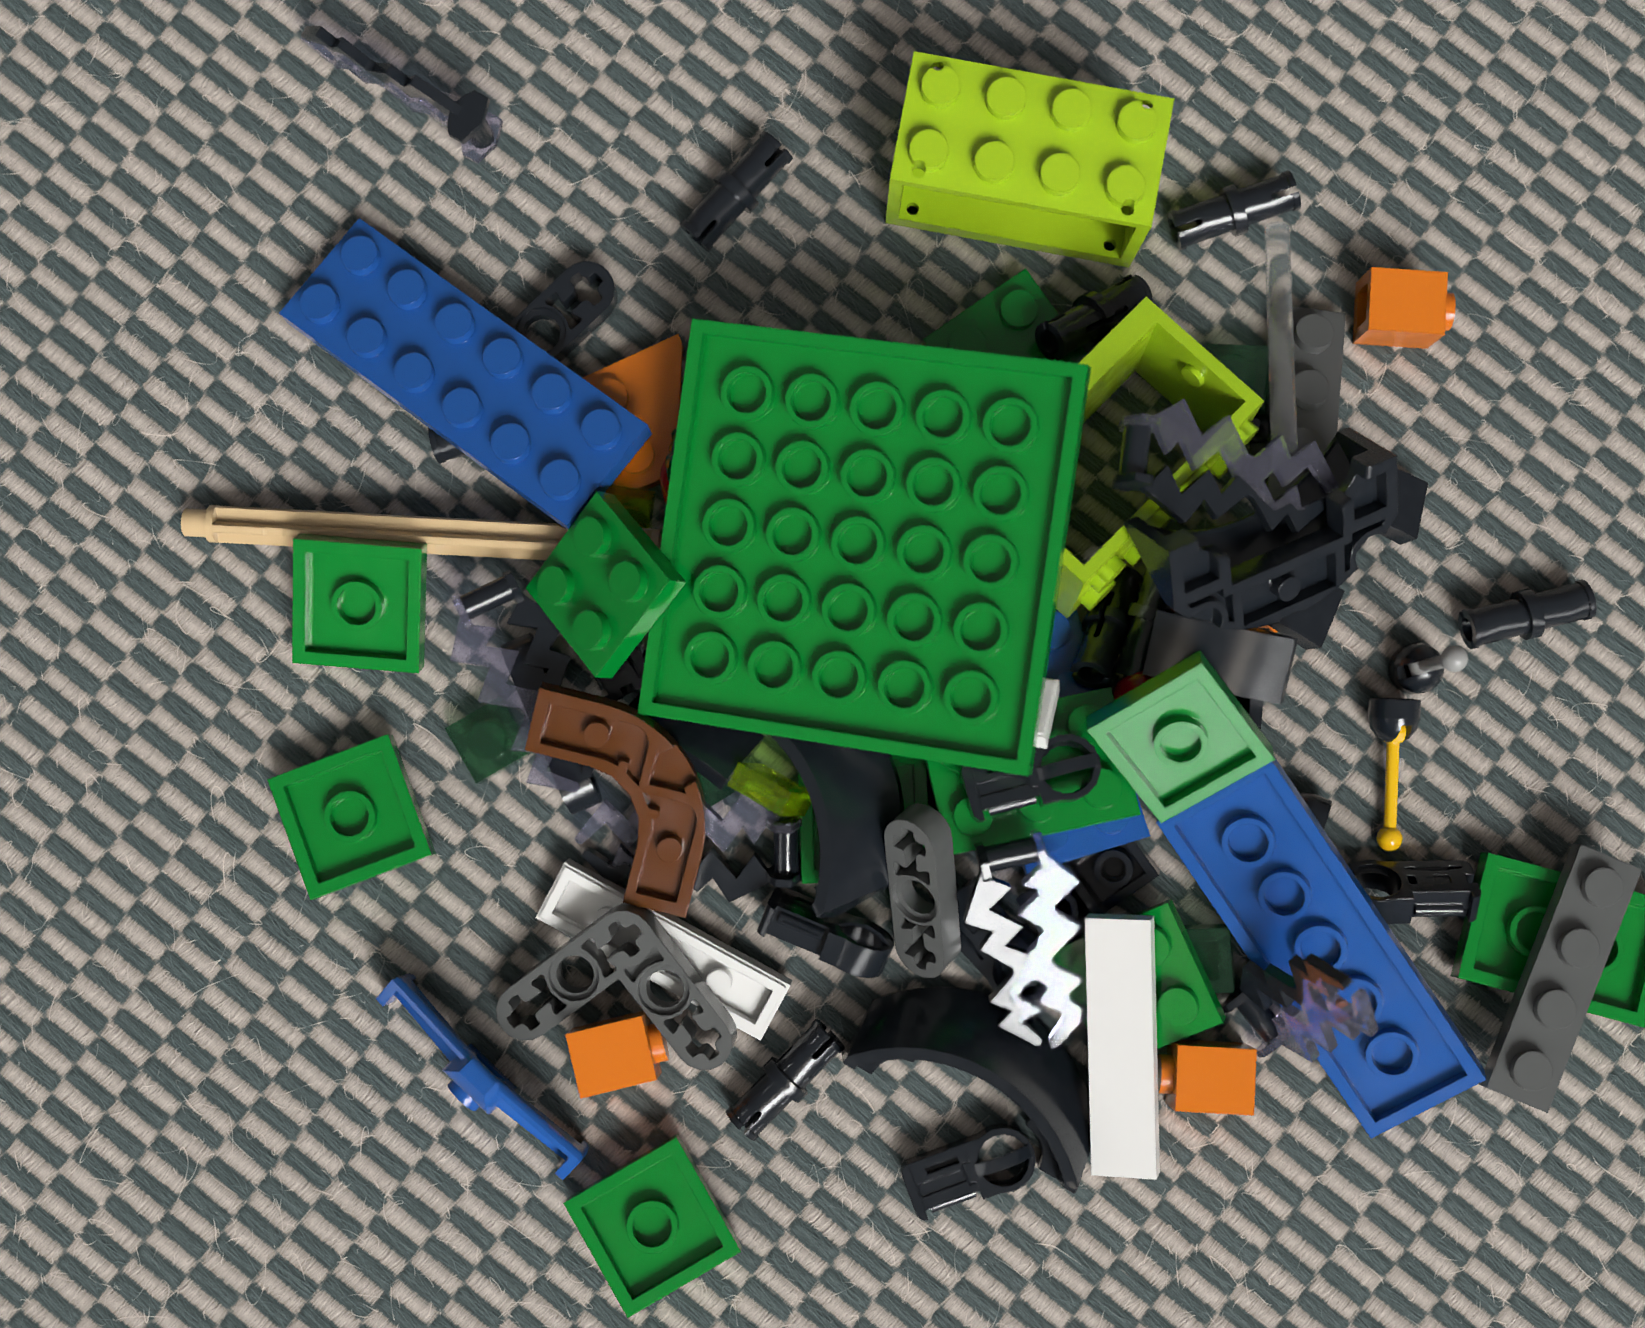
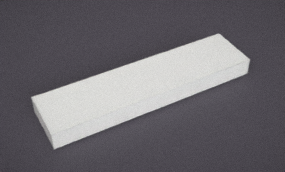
[536,859,793,1041]
[1085,914,1160,1180]

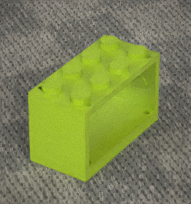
[885,51,1174,268]
[1056,297,1264,618]

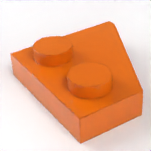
[583,334,684,501]

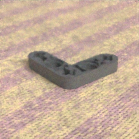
[496,903,737,1070]

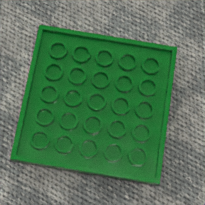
[638,319,1091,776]

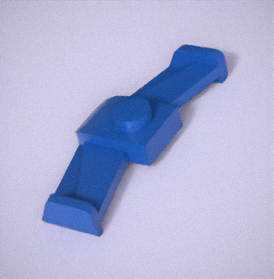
[376,973,589,1180]

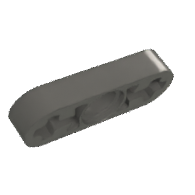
[884,803,961,978]

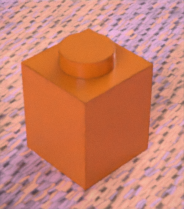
[1353,267,1456,349]
[565,1011,669,1099]
[1157,1039,1257,1116]

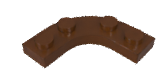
[525,682,707,918]

